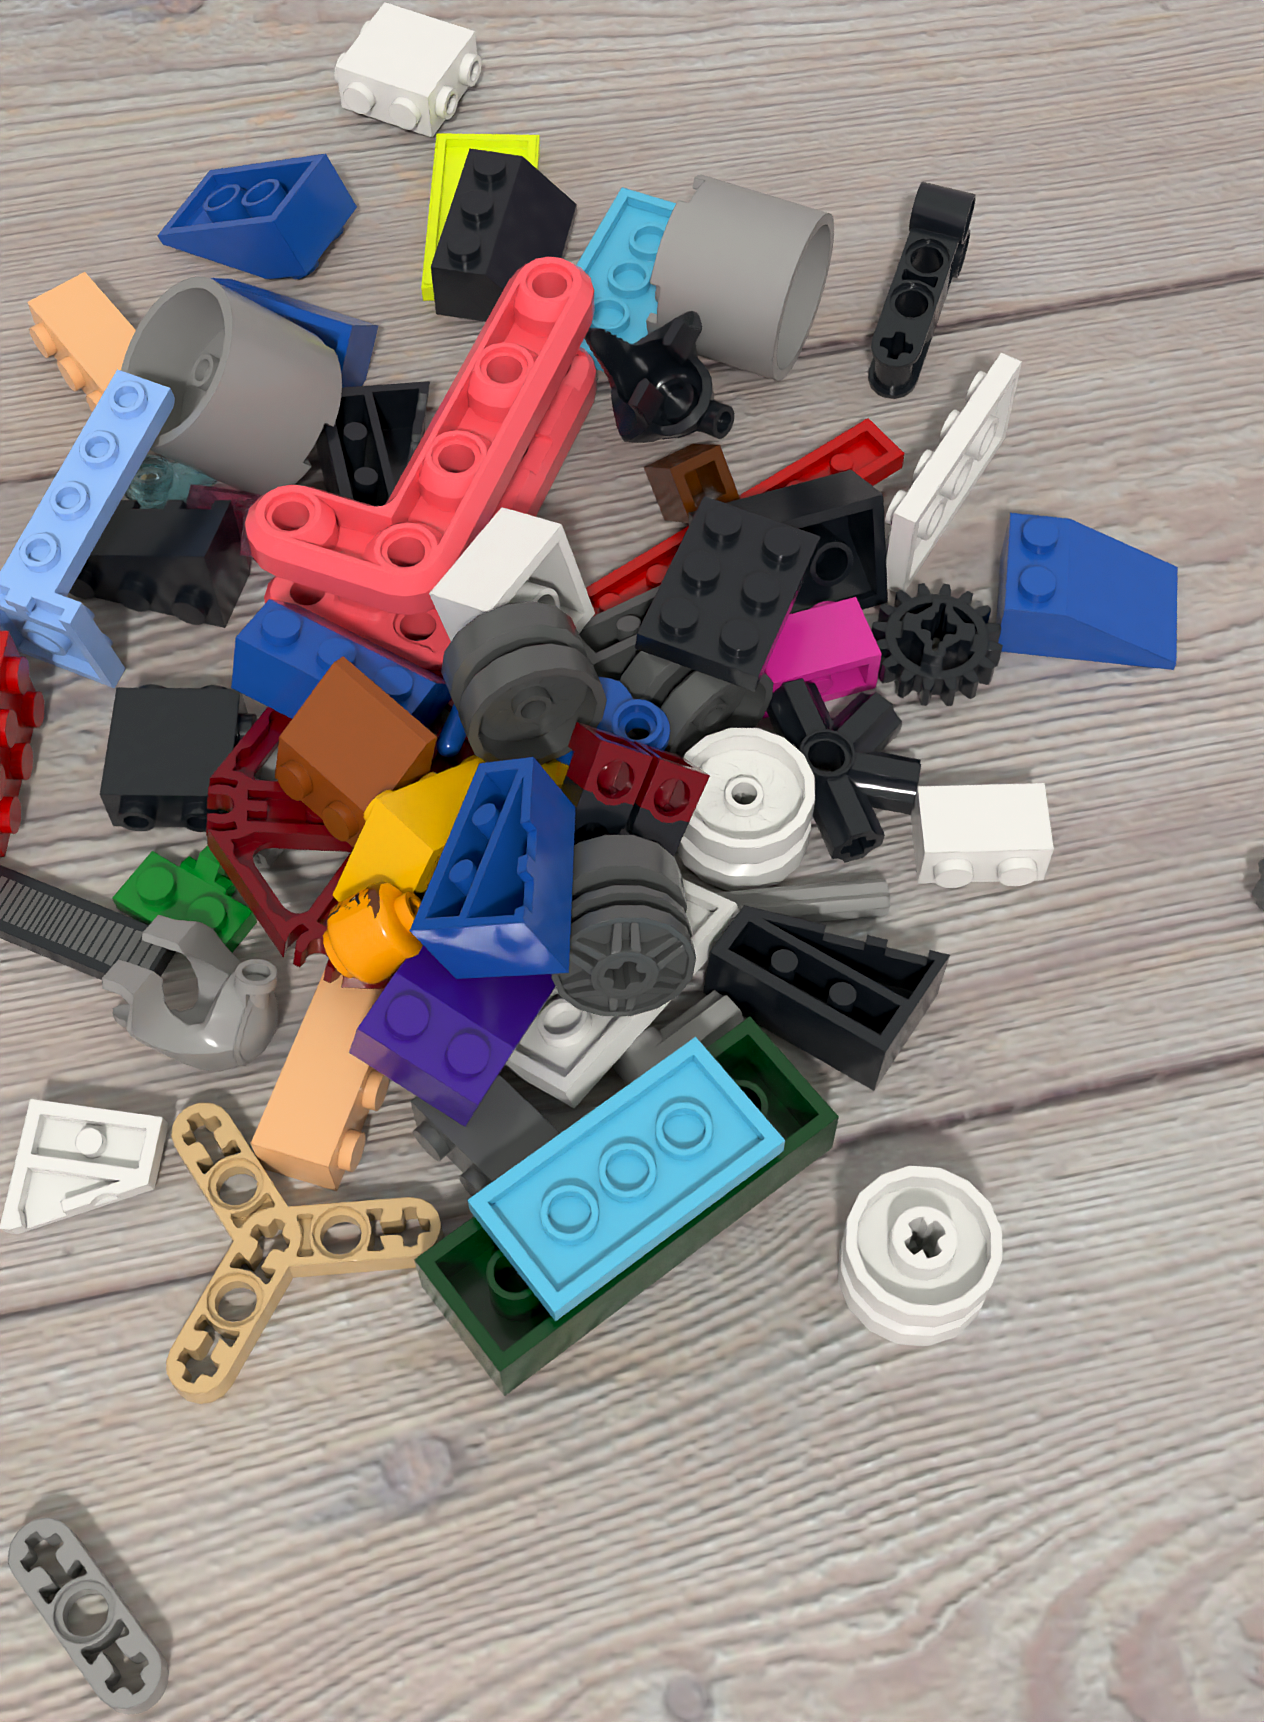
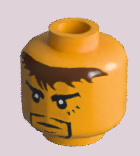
[323,882,423,984]

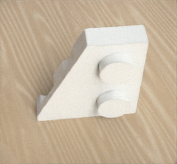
[0,1099,169,1234]

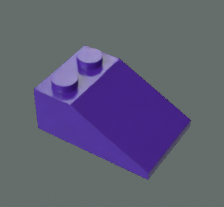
[349,945,556,1127]

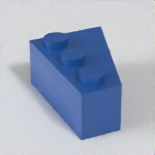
[410,757,575,979]

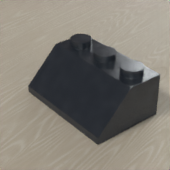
[431,148,577,322]
[688,470,888,614]

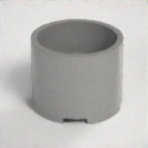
[646,174,835,381]
[121,276,342,497]

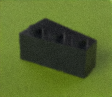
[703,905,950,1091]

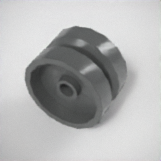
[441,601,607,765]
[620,651,774,757]

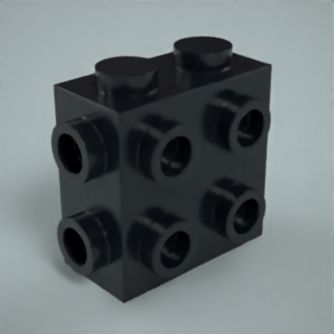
[99,684,257,832]

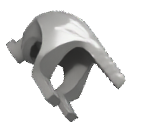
[102,915,279,1071]

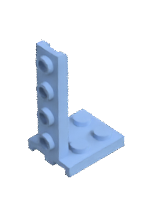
[0,369,175,689]

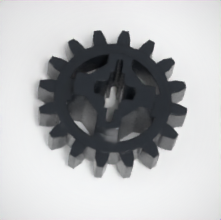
[871,583,1003,706]

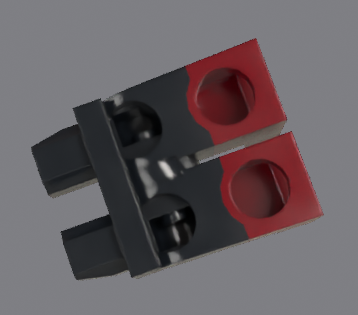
[561,722,710,856]

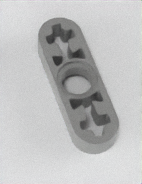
[8,1518,169,1714]

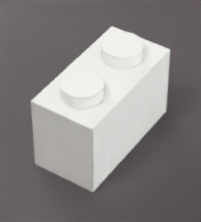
[911,783,1054,888]

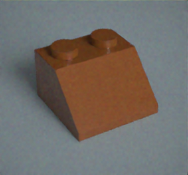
[275,656,437,848]

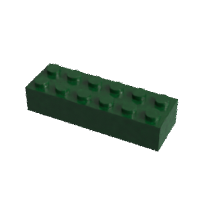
[414,1017,839,1396]

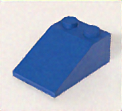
[157,153,357,279]
[996,513,1178,670]

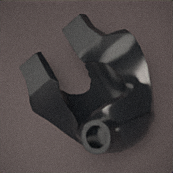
[584,311,734,443]

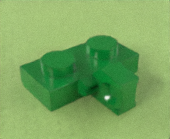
[112,845,257,953]

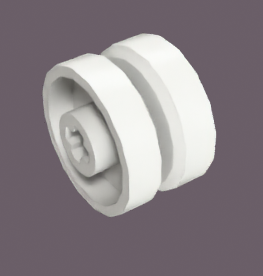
[677,728,815,891]
[838,1166,1002,1346]

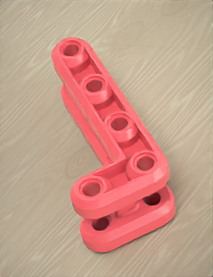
[245,257,597,670]

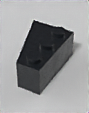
[315,381,430,507]
[69,500,250,628]

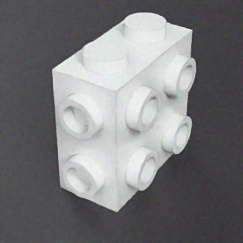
[334,2,482,138]

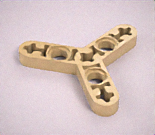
[166,1103,444,1404]

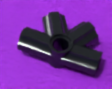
[766,678,921,863]

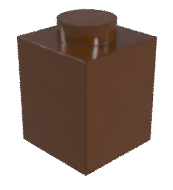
[644,444,740,523]

